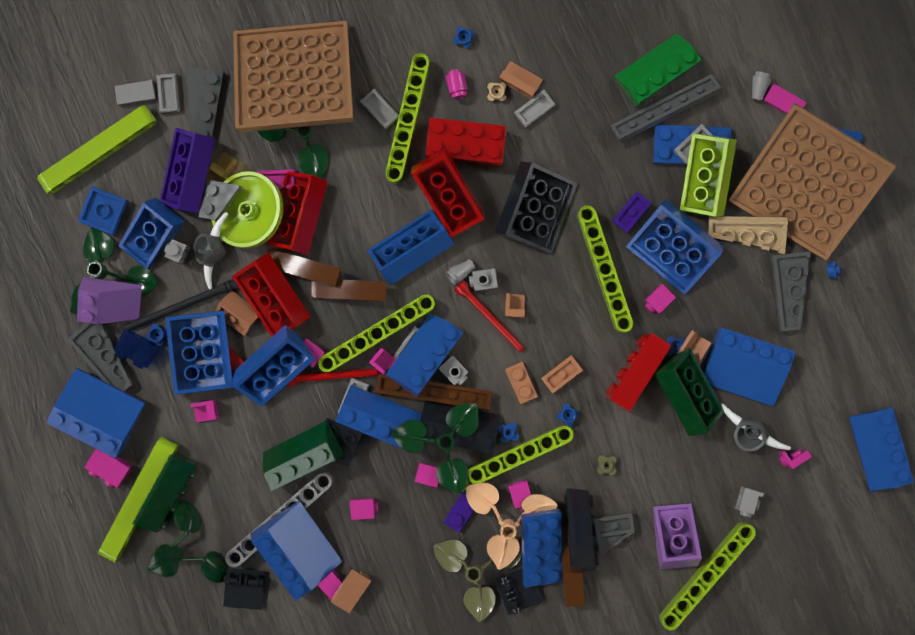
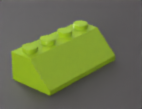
[680,134,737,217]

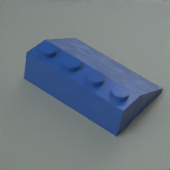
[626,199,725,295]
[165,311,233,395]
[703,328,795,406]
[46,368,146,458]
[250,501,342,601]

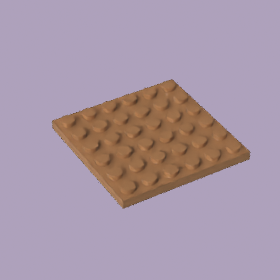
[233,21,354,133]
[728,103,896,260]

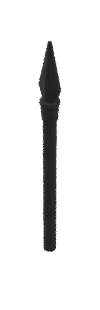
[124,279,239,332]

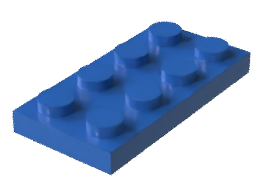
[653,125,732,165]
[521,509,562,588]

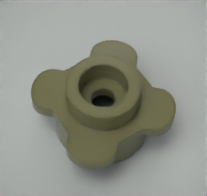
[597,455,617,475]

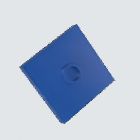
[78,186,128,236]

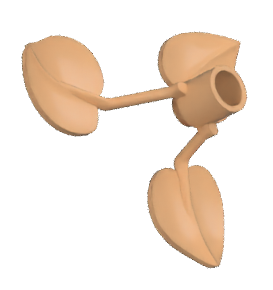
[466,483,558,570]

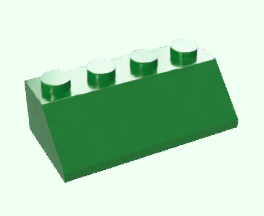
[614,33,701,108]

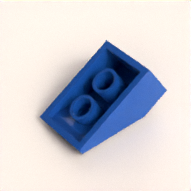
[118,197,184,269]

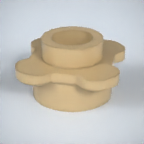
[487,82,506,102]

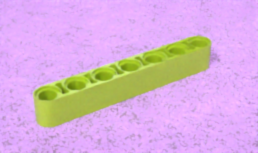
[386,53,430,184]
[37,105,157,195]
[577,205,633,333]
[318,295,435,372]
[463,425,573,491]
[98,436,179,563]
[659,522,756,630]

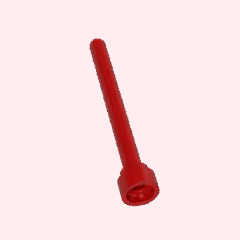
[453,280,524,352]
[288,368,380,387]

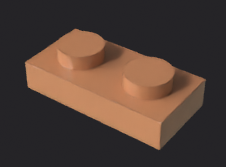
[541,355,583,394]
[505,362,538,404]

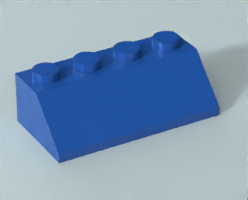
[367,210,454,285]
[385,314,463,397]
[232,325,316,407]
[335,385,422,449]
[849,407,914,491]

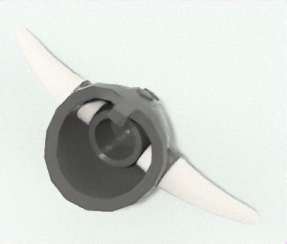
[193,212,228,290]
[721,403,791,451]

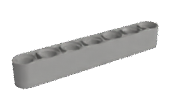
[226,472,333,567]

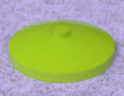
[212,171,283,248]

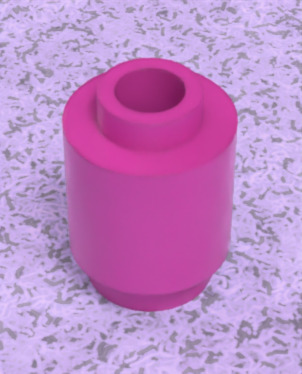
[446,69,468,99]

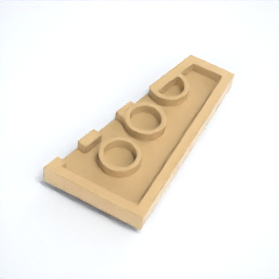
[708,216,788,254]

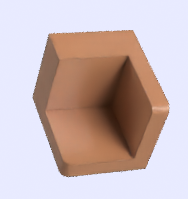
[504,293,525,318]

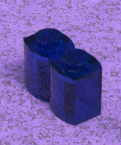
[113,328,160,369]

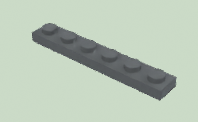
[610,74,721,143]

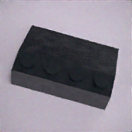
[495,162,578,255]

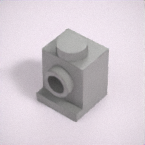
[164,239,191,264]
[469,268,498,291]
[439,355,468,385]
[735,486,764,517]

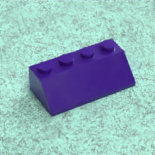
[159,128,215,213]

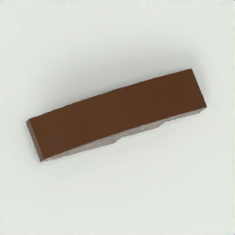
[268,249,341,287]
[310,280,387,302]
[561,525,585,607]

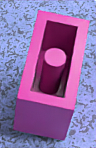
[85,449,134,488]

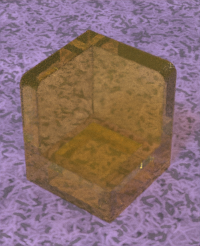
[209,152,240,180]

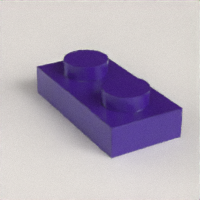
[612,191,651,233]
[443,490,473,533]

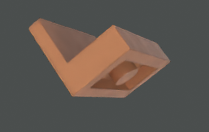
[499,61,542,99]
[215,291,259,336]
[677,330,713,365]
[331,569,371,613]

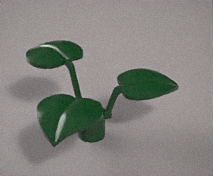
[257,124,330,178]
[70,227,157,314]
[392,403,479,494]
[147,500,226,583]

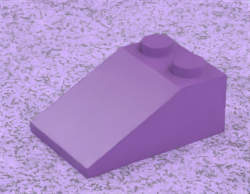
[77,277,142,324]
[653,503,702,569]

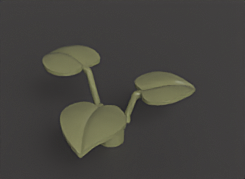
[433,537,522,622]

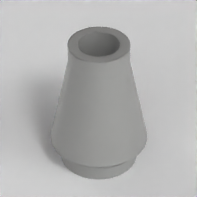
[751,71,772,101]
[446,259,475,285]

